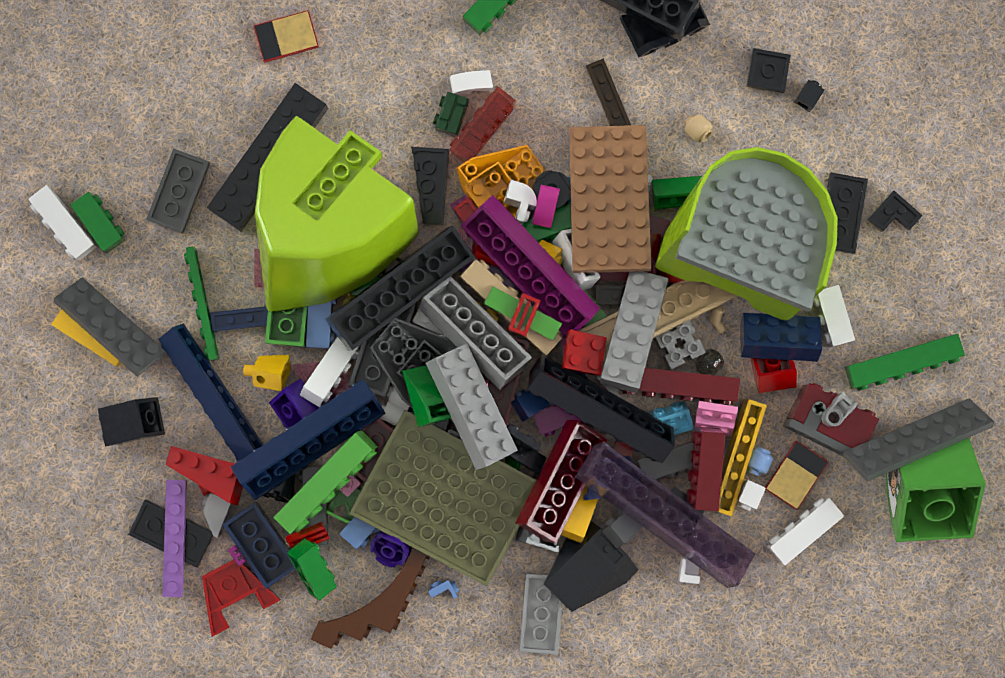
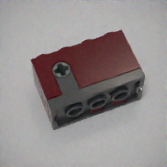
[783,383,879,456]

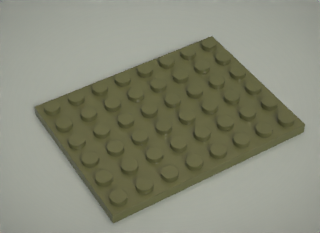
[349,410,536,586]

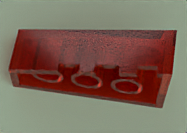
[449,86,516,163]

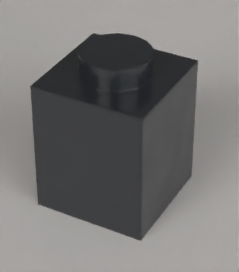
[794,80,825,112]

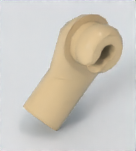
[710,305,727,335]

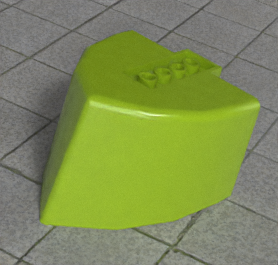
[255,116,419,312]

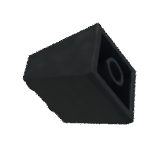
[98,397,165,447]

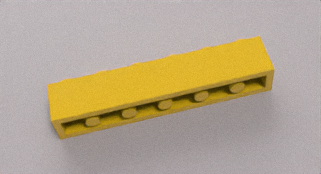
[717,399,767,516]

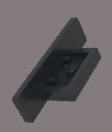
[507,424,546,474]

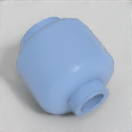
[748,446,773,476]

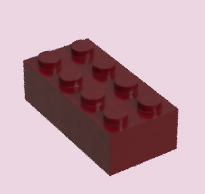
[686,426,726,511]

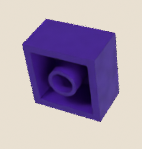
[269,379,319,429]

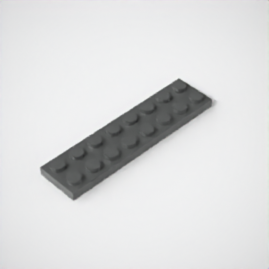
[843,398,994,482]

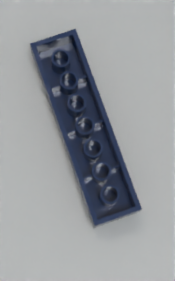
[231,379,386,500]

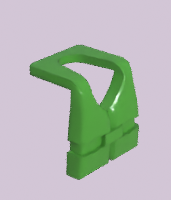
[326,488,361,523]

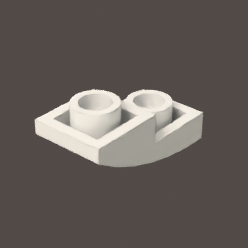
[450,70,493,94]

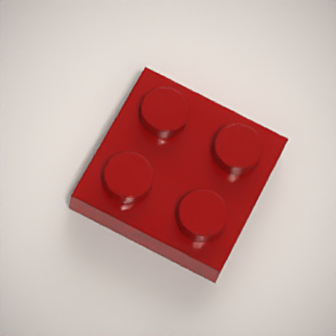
[562,329,607,376]

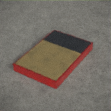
[254,10,319,63]
[765,441,828,510]

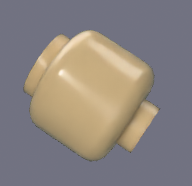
[684,114,713,142]

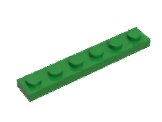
[184,246,220,361]

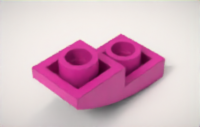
[532,185,560,228]

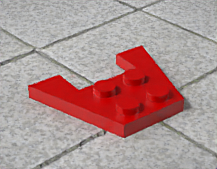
[202,559,281,637]

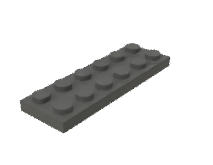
[53,277,166,377]

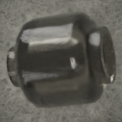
[695,349,724,375]

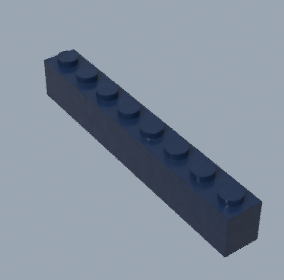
[158,323,264,461]

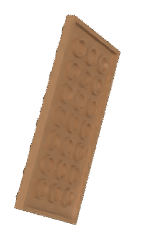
[569,125,651,273]

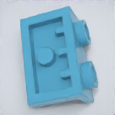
[649,402,694,435]

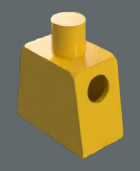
[243,355,291,391]

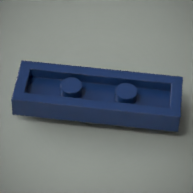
[210,306,268,332]

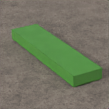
[484,287,562,341]

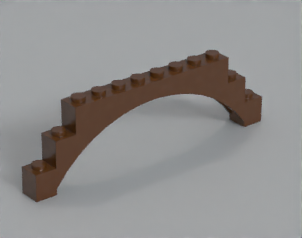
[310,548,430,649]

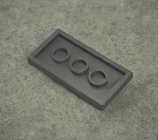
[146,148,210,233]

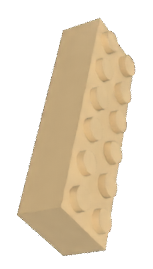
[460,259,562,356]

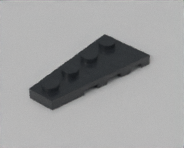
[411,147,450,225]

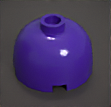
[370,531,410,568]

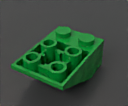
[402,365,452,428]

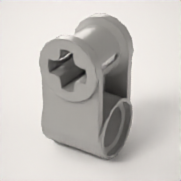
[821,390,858,427]

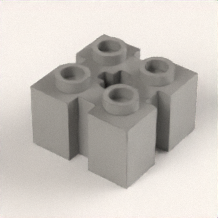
[653,320,706,370]

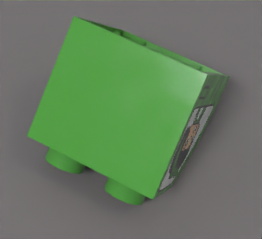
[886,438,986,542]

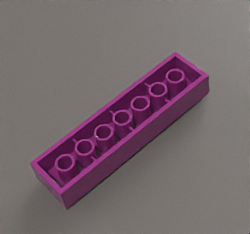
[461,195,600,338]

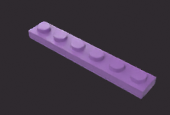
[162,480,187,597]

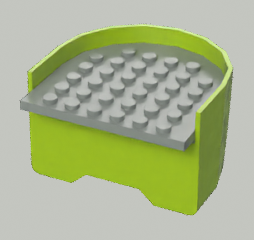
[655,147,838,320]

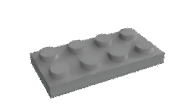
[519,573,562,655]

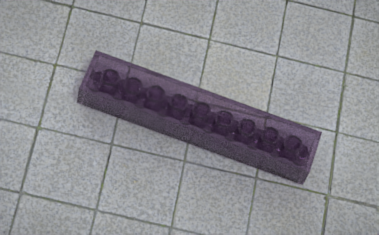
[575,442,755,588]

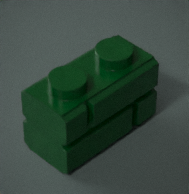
[433,92,469,137]

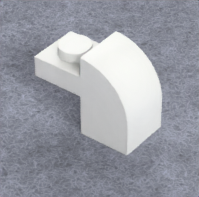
[503,180,537,225]

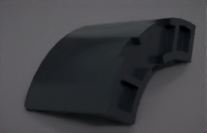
[619,2,710,58]

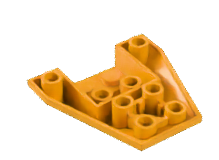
[456,145,545,218]

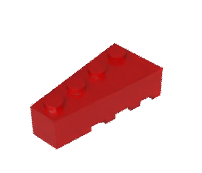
[165,446,243,506]

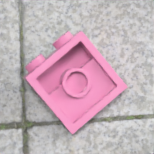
[694,401,738,436]

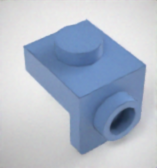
[428,579,459,599]

